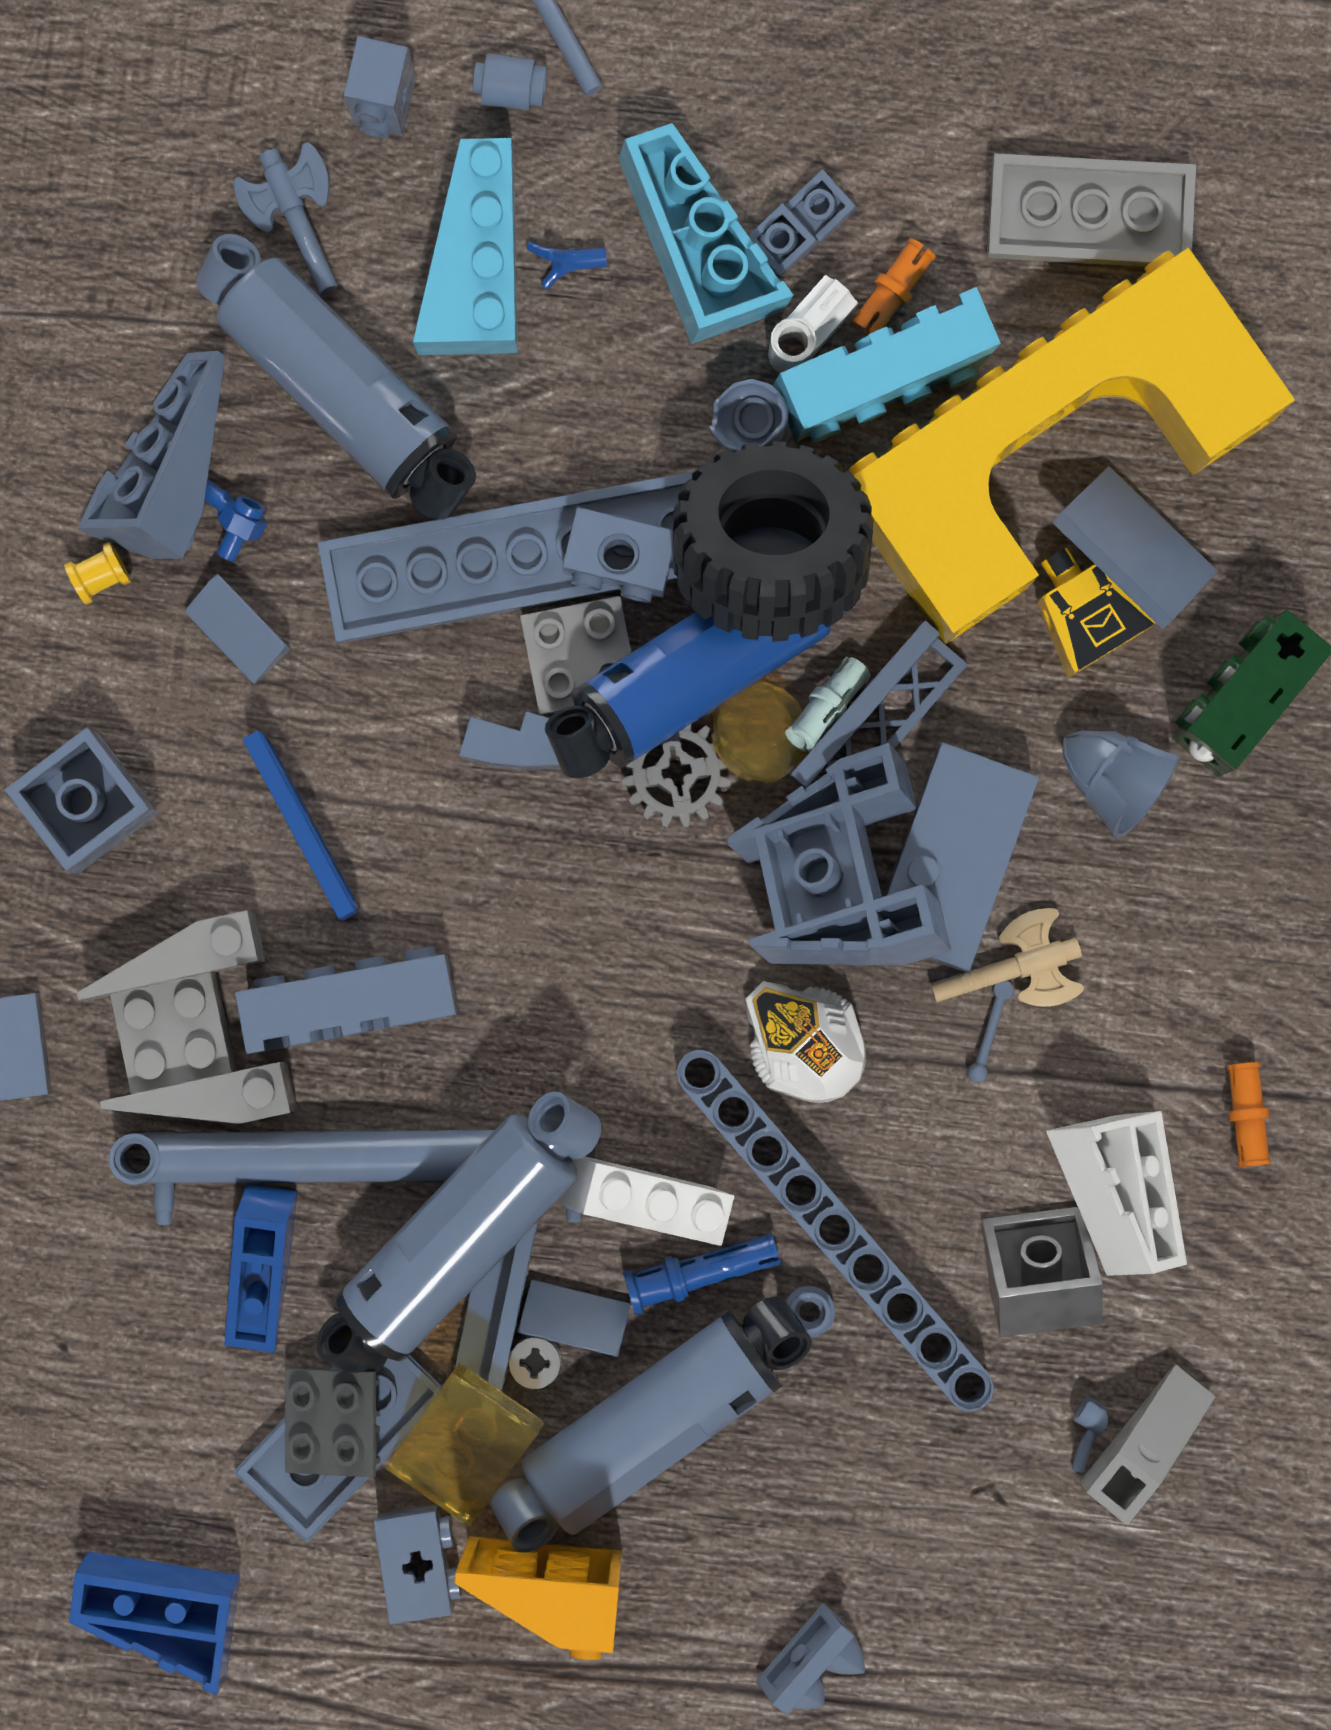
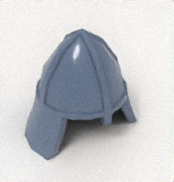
[1063,730,1180,840]

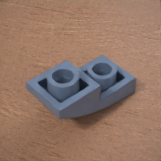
[749,169,858,276]

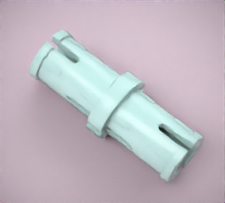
[785,657,871,752]

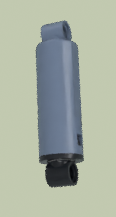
[196,234,476,520]
[317,1091,601,1374]
[490,1297,812,1552]

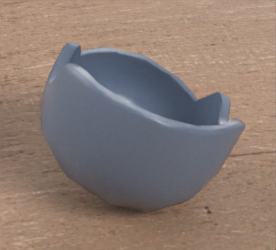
[710,379,789,453]

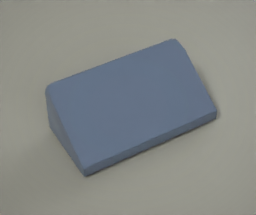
[184,573,291,685]
[518,1279,631,1356]

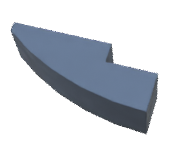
[459,712,561,770]

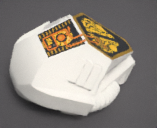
[745,981,866,1103]

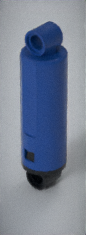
[545,610,846,778]

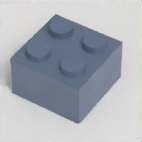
[4,727,159,874]

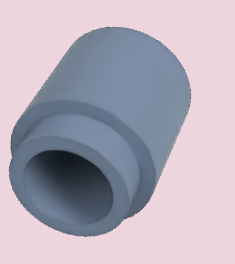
[473,53,547,111]

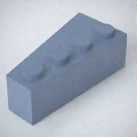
[235,946,459,1054]

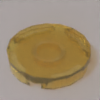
[711,682,808,783]

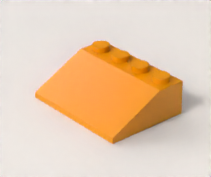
[454,1536,622,1660]

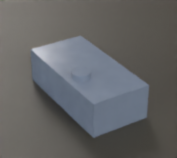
[883,742,1039,972]

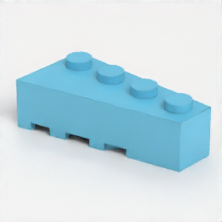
[772,287,1001,443]

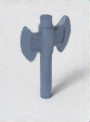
[234,143,338,295]

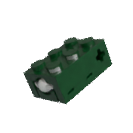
[1172,609,1331,777]

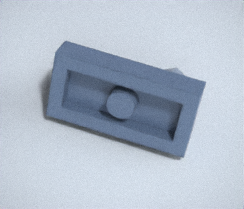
[756,1603,865,1715]

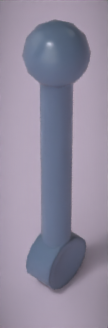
[968,981,1014,1083]

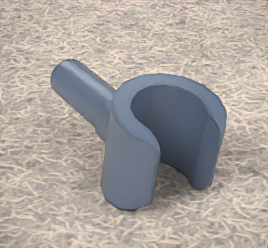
[1072,1396,1108,1473]

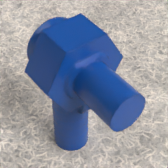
[204,478,268,561]

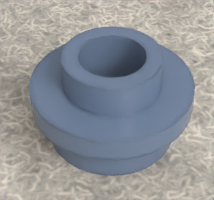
[786,1286,835,1338]

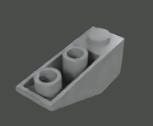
[1079,1364,1216,1526]

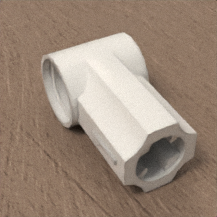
[768,275,858,373]

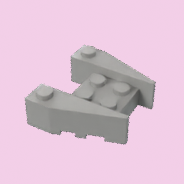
[77,910,297,1124]

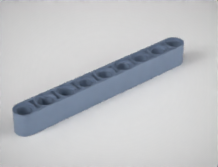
[677,1049,994,1412]

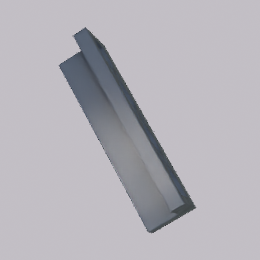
[789,620,968,789]
[448,1222,538,1416]

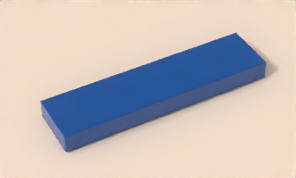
[242,731,360,921]

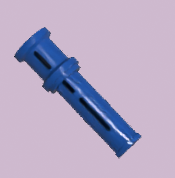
[622,1233,781,1315]

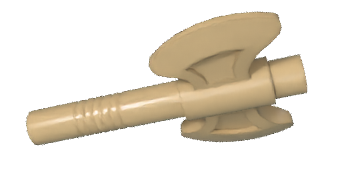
[930,908,1084,1007]

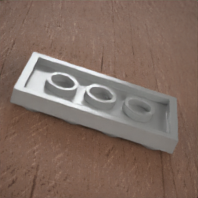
[987,153,1196,267]

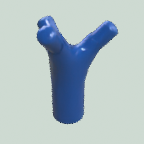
[527,241,607,289]

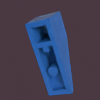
[224,1184,298,1353]

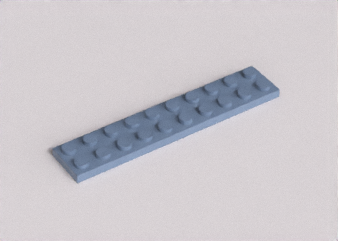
[317,448,818,644]

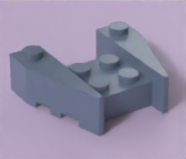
[727,743,952,966]

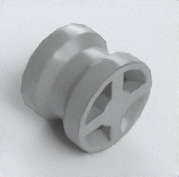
[509,1335,562,1389]

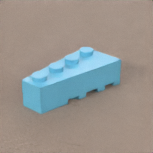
[618,123,794,344]
[413,138,518,355]

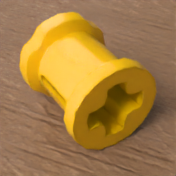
[64,541,131,605]

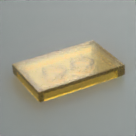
[385,1362,545,1527]

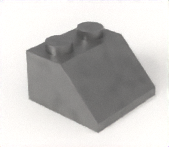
[982,1207,1103,1337]

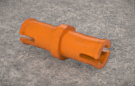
[851,238,936,336]
[1227,1062,1271,1167]

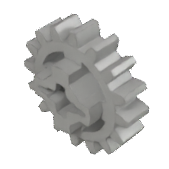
[622,724,731,828]

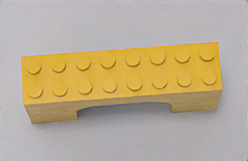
[848,247,1295,645]

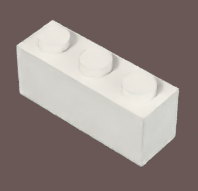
[560,1157,734,1246]

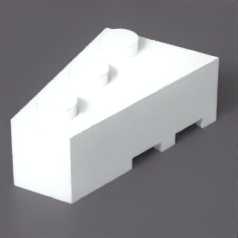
[1046,1111,1187,1276]

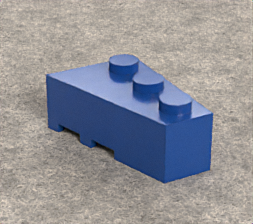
[69,1552,241,1696]

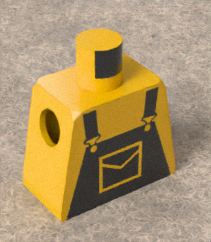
[1037,547,1156,678]

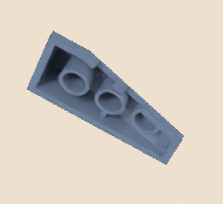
[78,351,225,559]

